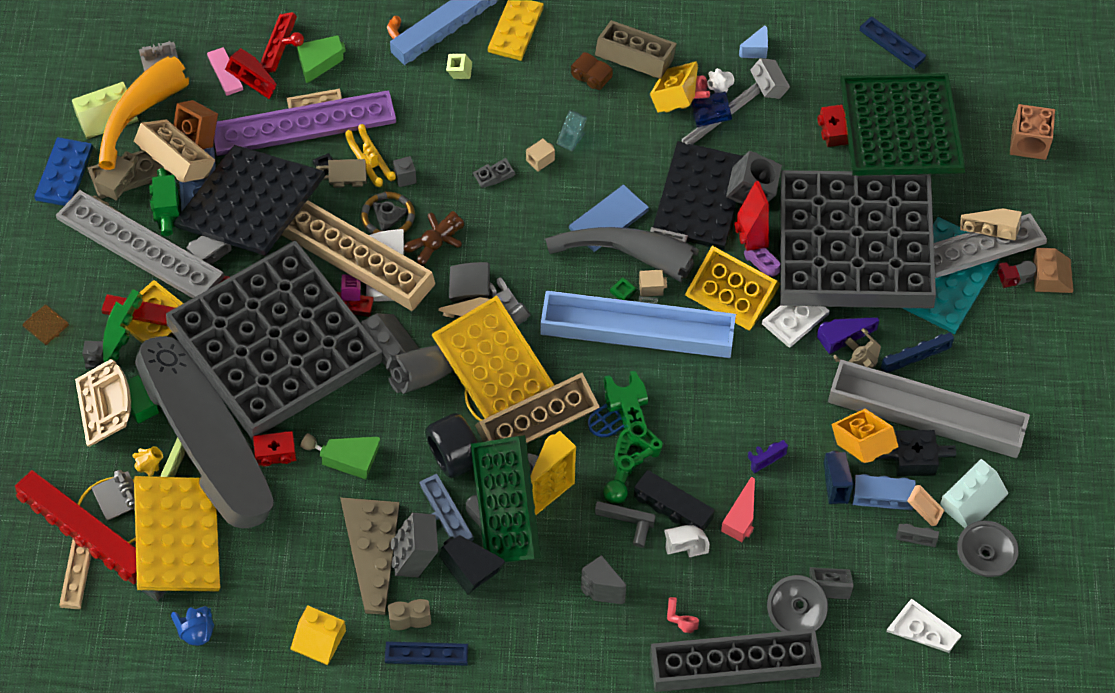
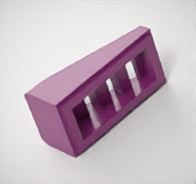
[341,274,361,301]

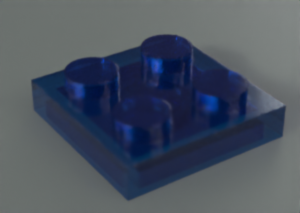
[691,91,732,127]

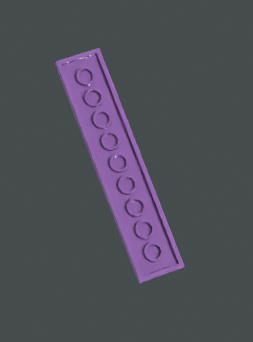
[214,90,396,156]

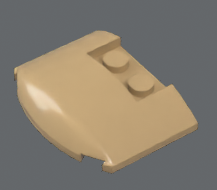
[75,359,131,447]

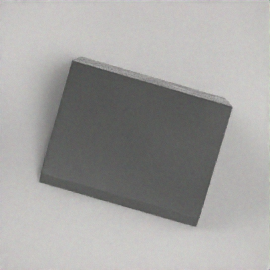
[809,567,854,599]

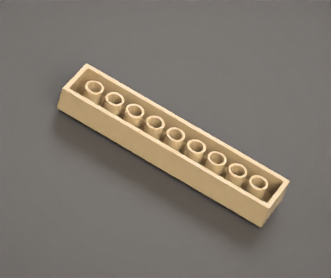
[282,200,435,311]

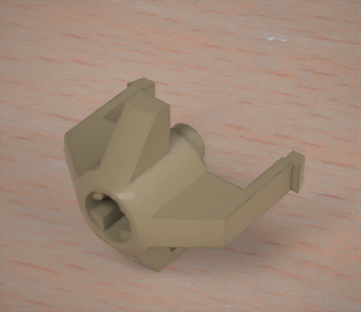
[833,328,881,369]

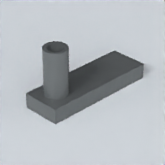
[595,501,656,547]

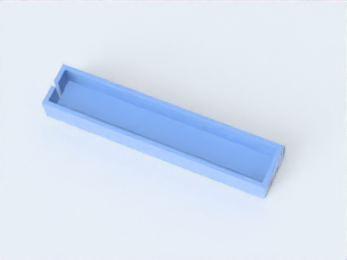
[541,291,736,358]

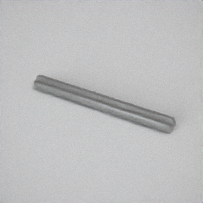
[682,82,762,144]

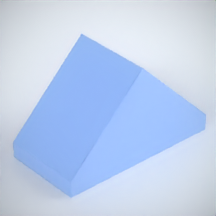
[739,25,768,58]

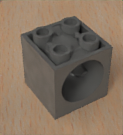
[726,151,782,204]

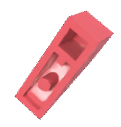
[721,477,755,542]

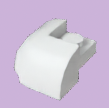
[664,525,710,557]

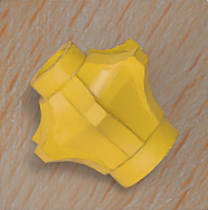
[133,446,163,476]

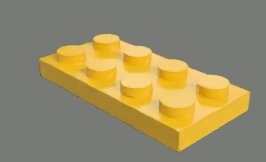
[488,0,543,61]

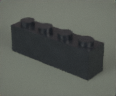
[634,470,715,532]

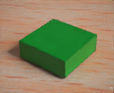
[610,277,637,300]

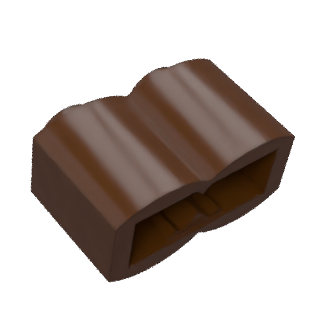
[571,52,613,90]

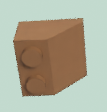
[1033,248,1073,293]

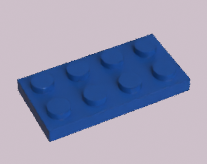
[34,137,93,206]

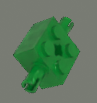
[149,168,180,236]

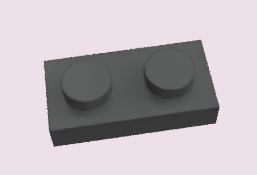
[895,524,939,547]

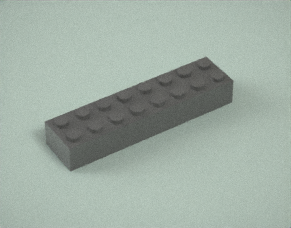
[650,629,821,692]

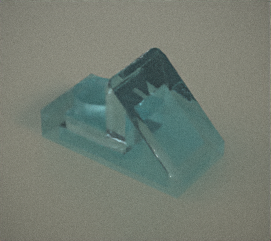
[556,110,587,151]

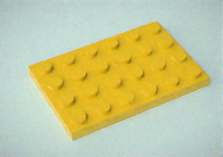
[432,296,555,419]
[134,476,220,591]

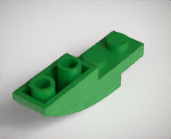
[103,289,143,362]

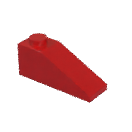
[225,48,277,99]

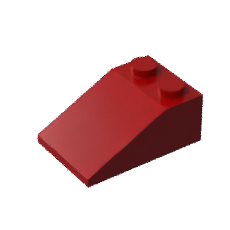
[735,181,769,251]

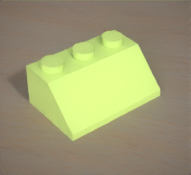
[72,82,138,139]

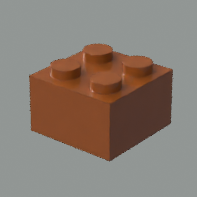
[174,100,218,149]

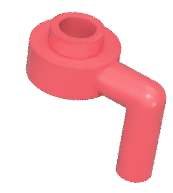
[694,75,710,99]
[667,597,699,633]

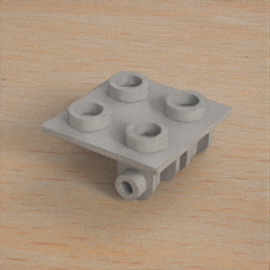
[139,41,178,71]
[91,470,135,521]

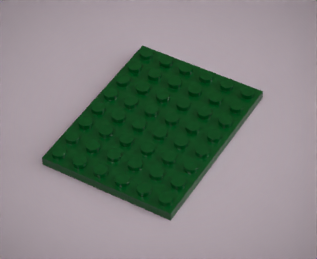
[840,73,965,176]

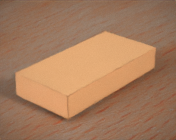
[907,485,944,526]

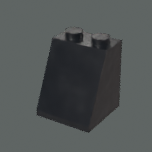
[439,535,505,595]

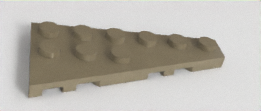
[340,497,400,615]

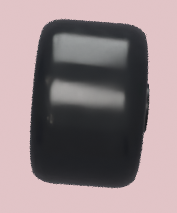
[425,413,478,478]

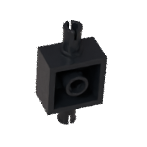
[876,430,956,476]

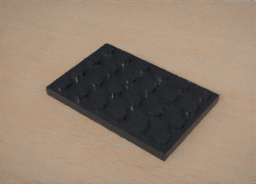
[653,141,744,250]

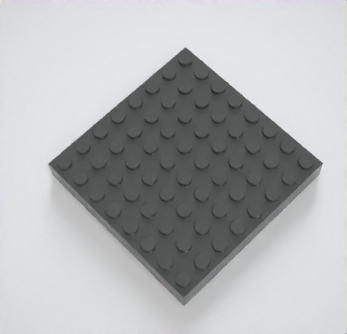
[780,170,936,308]
[166,240,383,440]

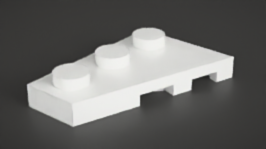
[887,599,961,653]

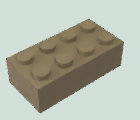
[595,20,677,79]

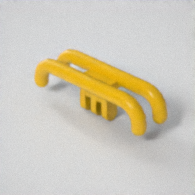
[345,124,396,187]

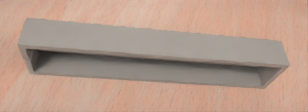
[828,360,1030,458]

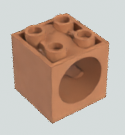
[1010,104,1055,160]

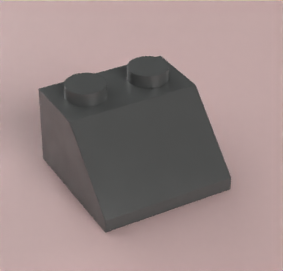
[581,555,626,604]

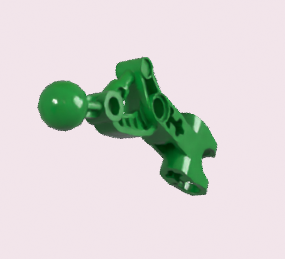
[603,371,663,505]

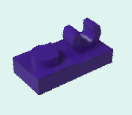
[748,440,788,474]

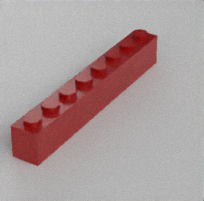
[15,470,137,584]

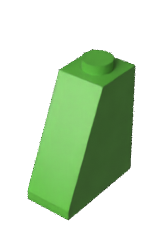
[297,35,346,83]
[320,437,380,480]

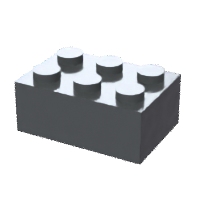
[391,513,438,578]

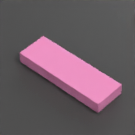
[207,47,243,96]

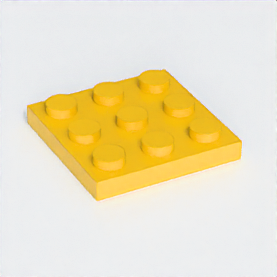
[125,280,184,343]

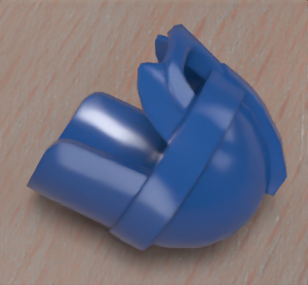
[171,606,214,646]

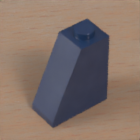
[824,451,853,504]

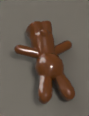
[404,211,464,266]

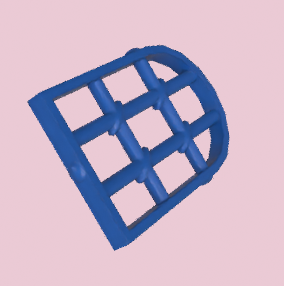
[588,404,635,437]

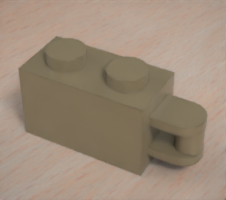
[95,151,139,201]
[316,159,367,188]

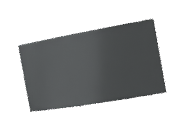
[473,158,516,188]

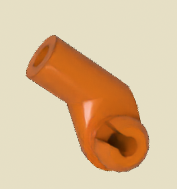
[387,16,402,39]

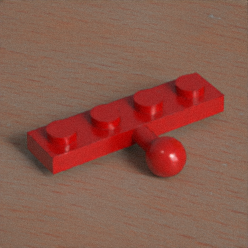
[260,12,304,73]

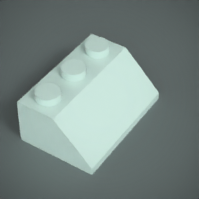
[940,459,1008,528]

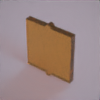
[22,304,69,345]

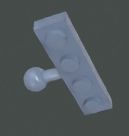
[419,474,474,541]

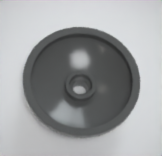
[957,521,1018,577]
[767,575,828,632]

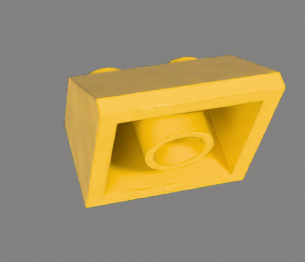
[291,605,346,665]

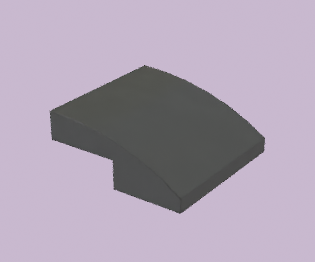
[449,262,490,302]

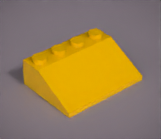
[685,246,780,331]
[530,431,576,515]

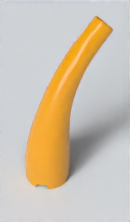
[99,55,189,170]

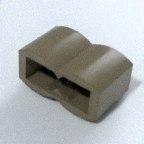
[388,599,431,630]

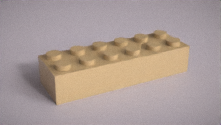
[475,373,600,443]

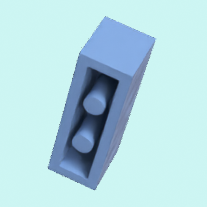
[853,474,915,510]

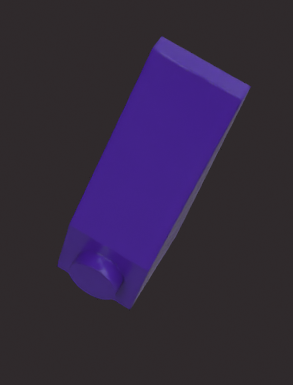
[817,318,879,354]

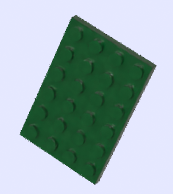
[471,435,541,562]

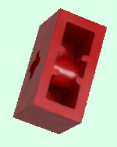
[817,105,848,147]
[253,431,296,466]

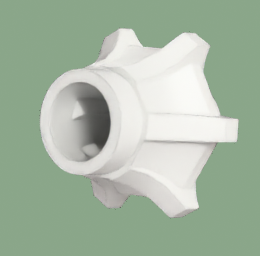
[707,68,734,96]

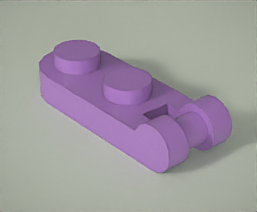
[744,248,781,277]

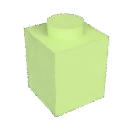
[446,54,472,79]

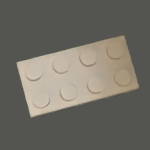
[134,119,215,182]

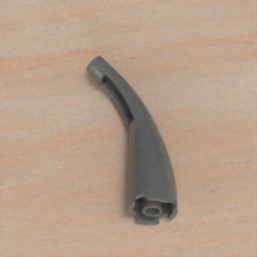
[545,227,699,282]
[386,302,531,394]

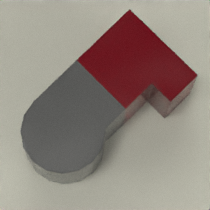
[997,261,1036,288]

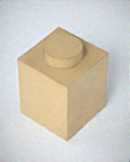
[526,139,555,171]
[639,270,667,297]

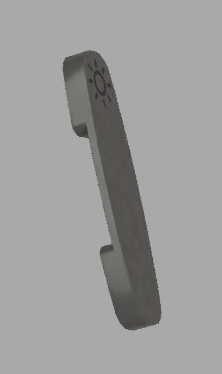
[135,336,274,528]

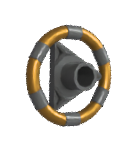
[361,192,415,234]

